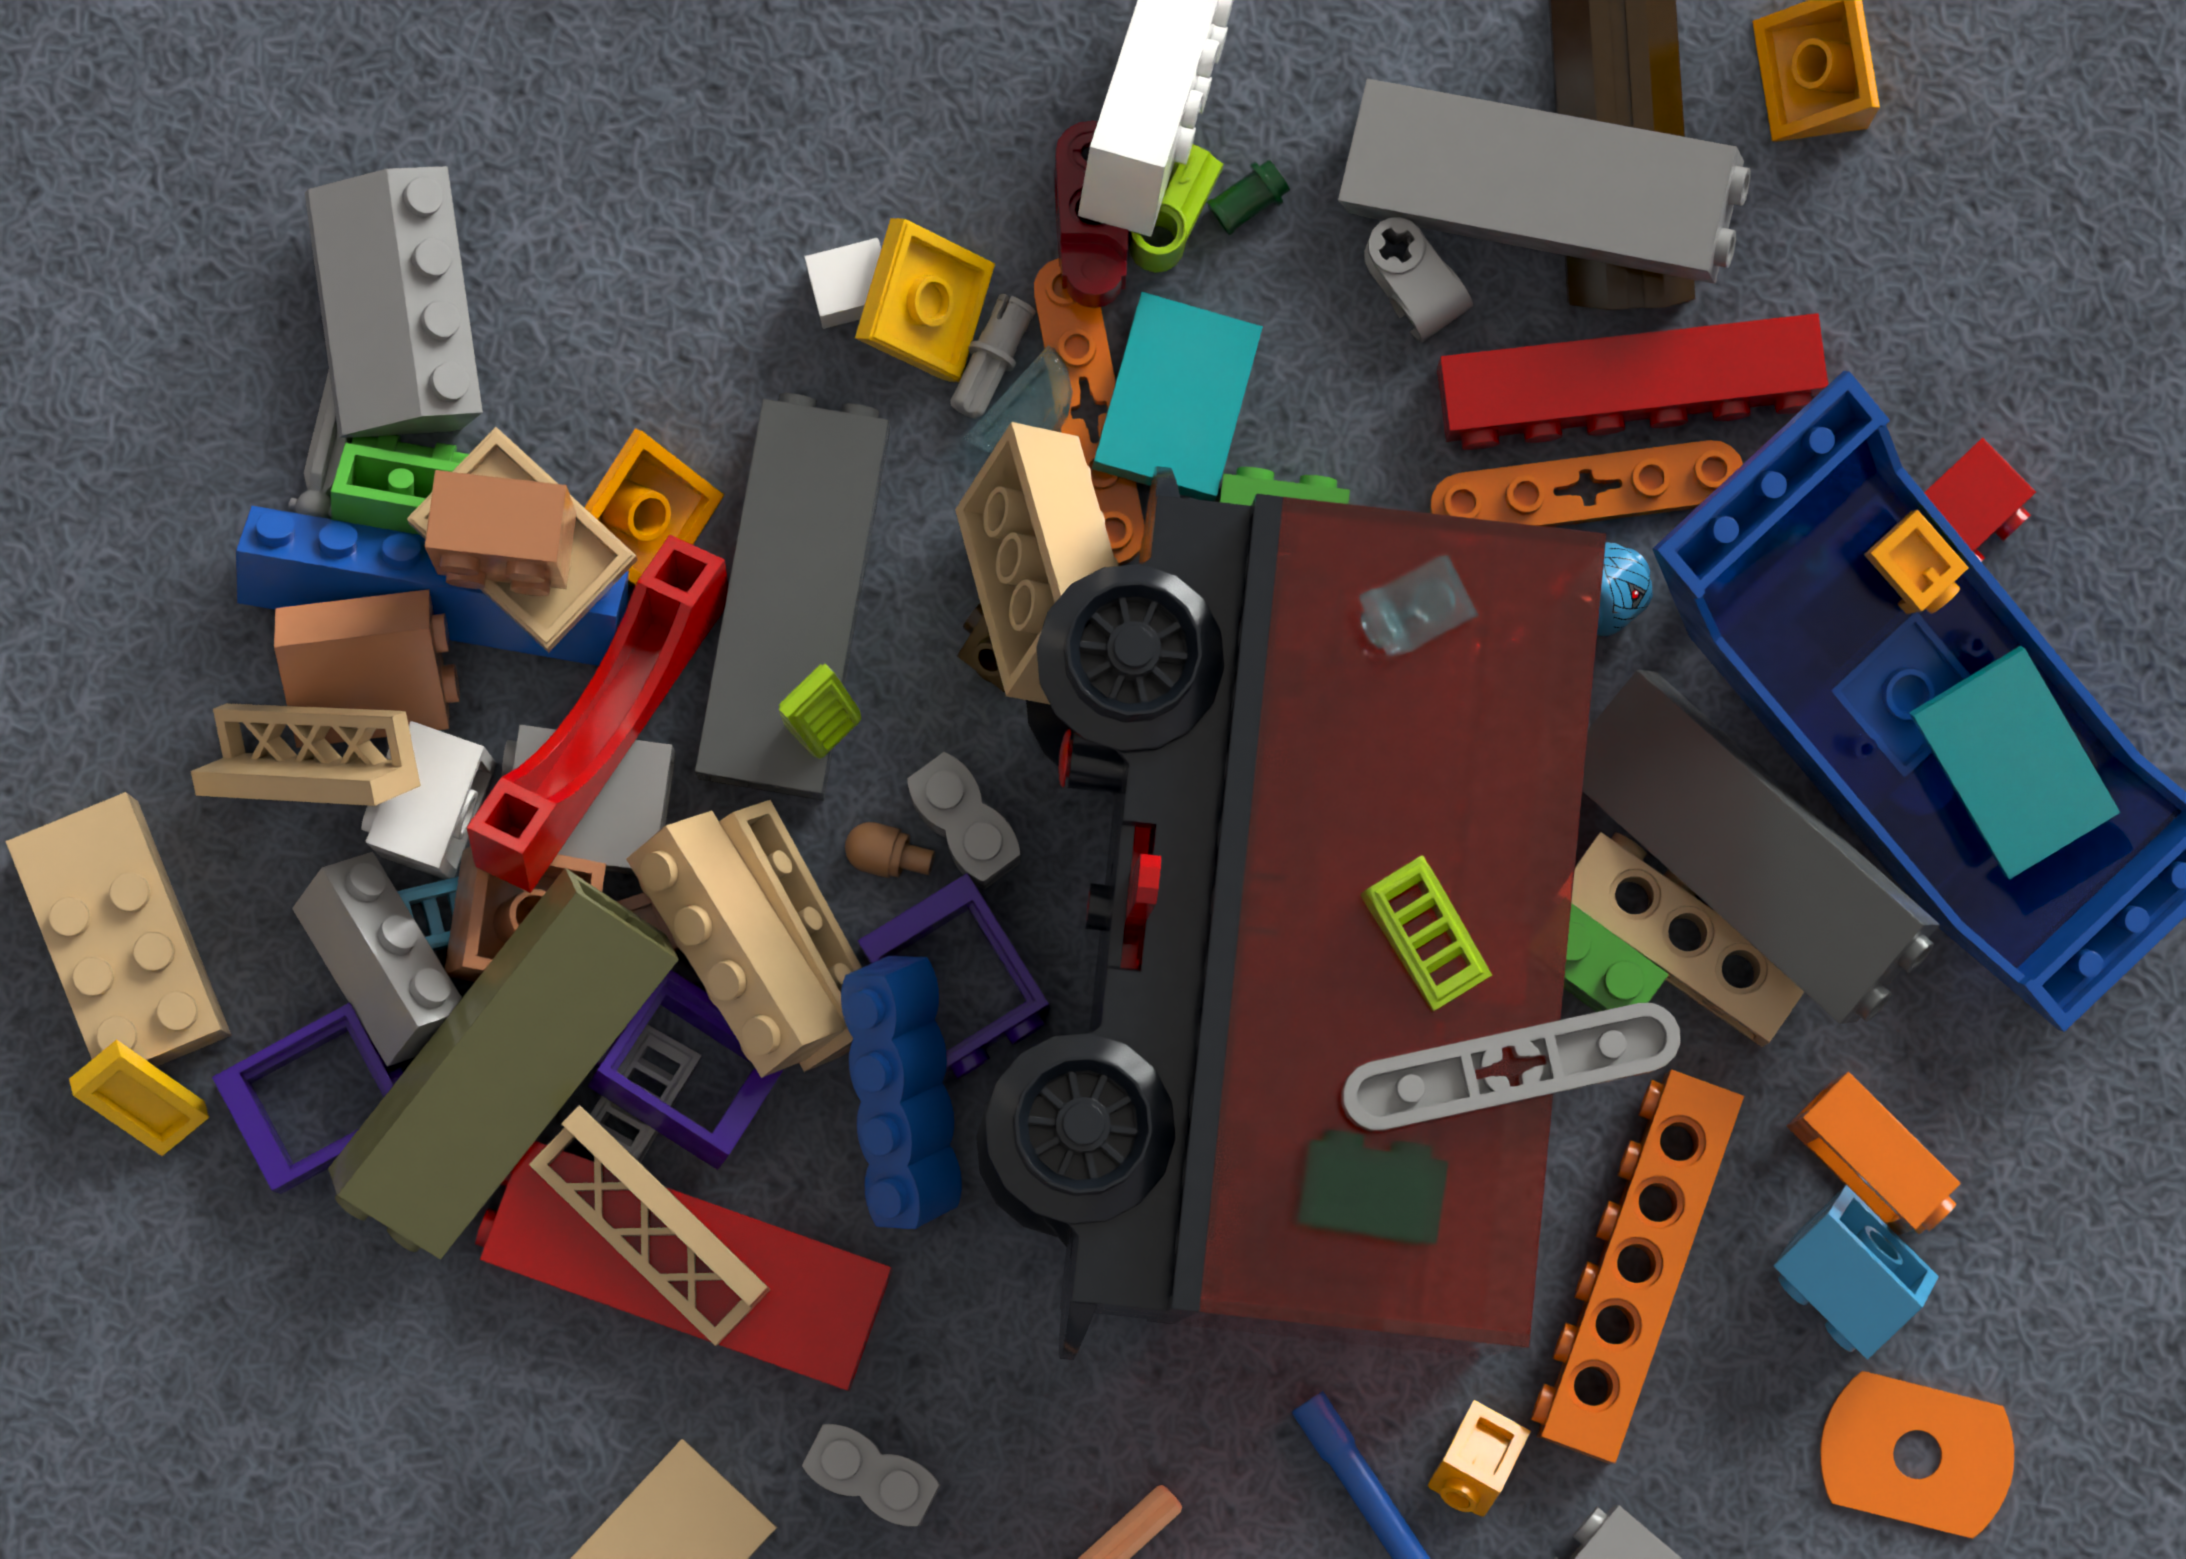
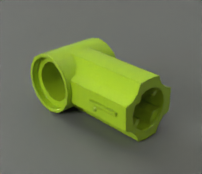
[1129,144,1223,273]

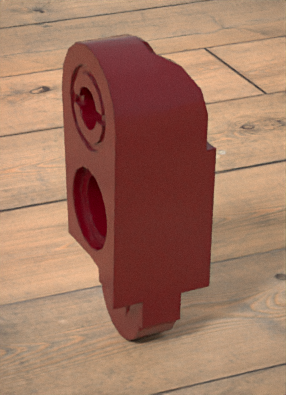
[1054,120,1128,308]

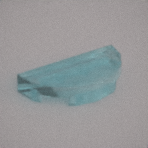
[963,345,1073,454]

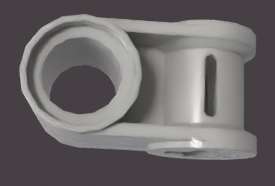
[1364,217,1473,343]

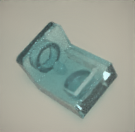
[1359,555,1479,657]

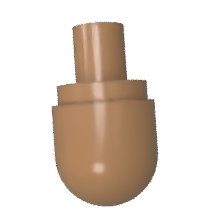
[845,822,935,878]

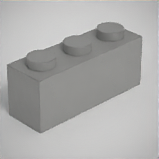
[292,852,462,1067]

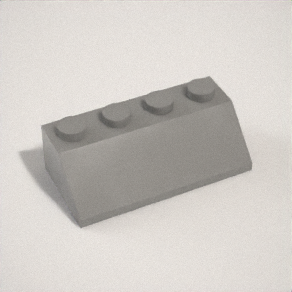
[305,166,483,438]

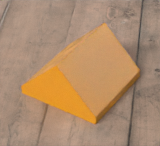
[1752,0,1880,142]
[584,428,724,588]

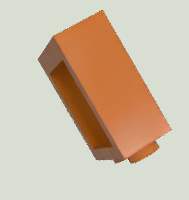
[1786,1071,1961,1235]

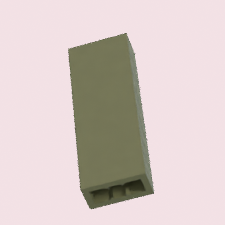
[328,868,679,1260]

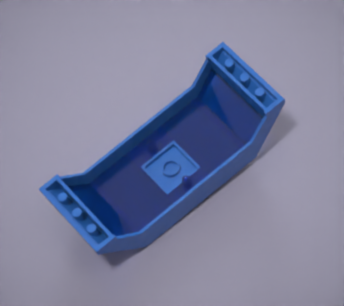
[1652,371,2186,1032]

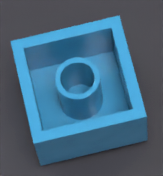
[1774,1185,1939,1360]

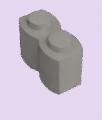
[907,752,1021,889]
[802,1424,941,1526]

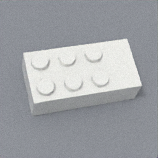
[1078,0,1234,237]

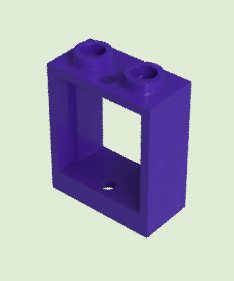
[858,873,1049,1079]
[588,970,784,1170]
[212,1002,404,1194]

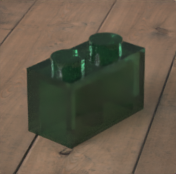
[1292,1130,1449,1247]

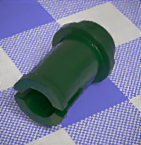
[1206,160,1290,235]

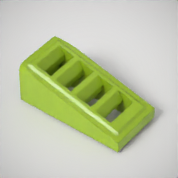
[778,664,861,759]
[1360,855,1492,1012]

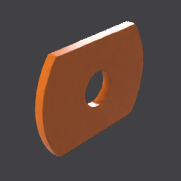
[1820,1371,2014,1539]

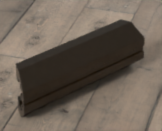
[1548,0,1696,310]

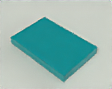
[1092,292,1263,502]
[1909,646,2121,880]

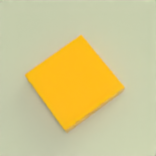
[855,218,995,382]

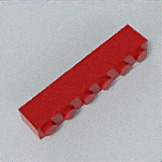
[1437,313,1828,450]

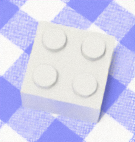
[361,721,497,880]

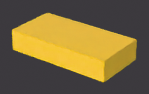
[69,1039,209,1156]

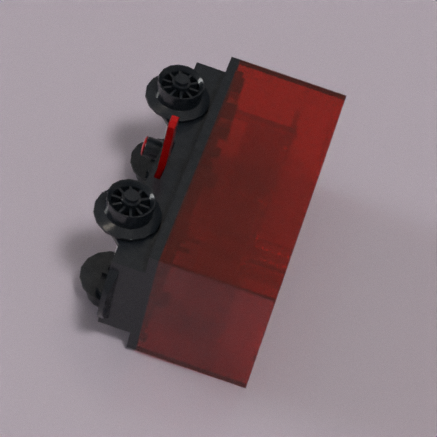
[976,466,1606,1360]

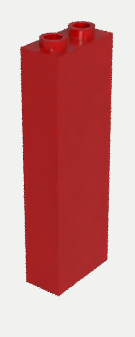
[475,1141,893,1392]

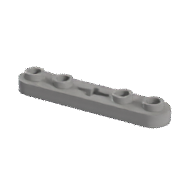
[1341,1003,1681,1132]

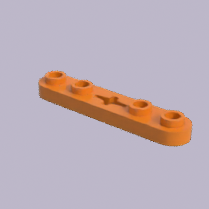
[1034,258,1145,566]
[1430,440,1743,538]

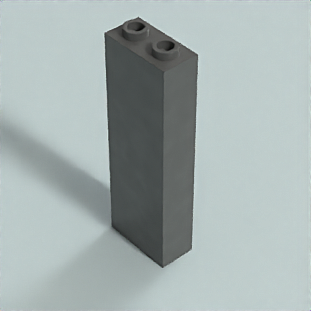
[695,393,890,801]
[1556,670,1940,1024]

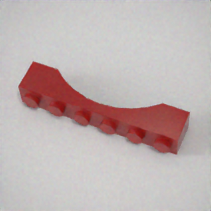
[466,535,728,893]

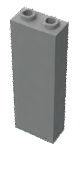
[1338,78,1751,284]

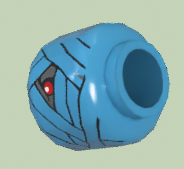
[1558,542,1653,637]

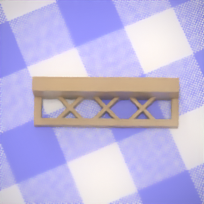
[191,703,421,806]
[529,1105,771,1346]

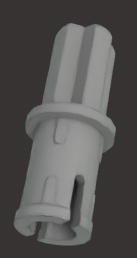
[950,294,1036,419]

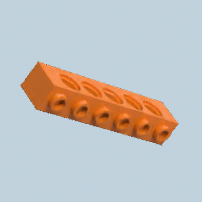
[1531,1069,1744,1464]

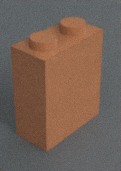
[274,589,460,748]

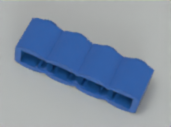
[841,956,962,1229]

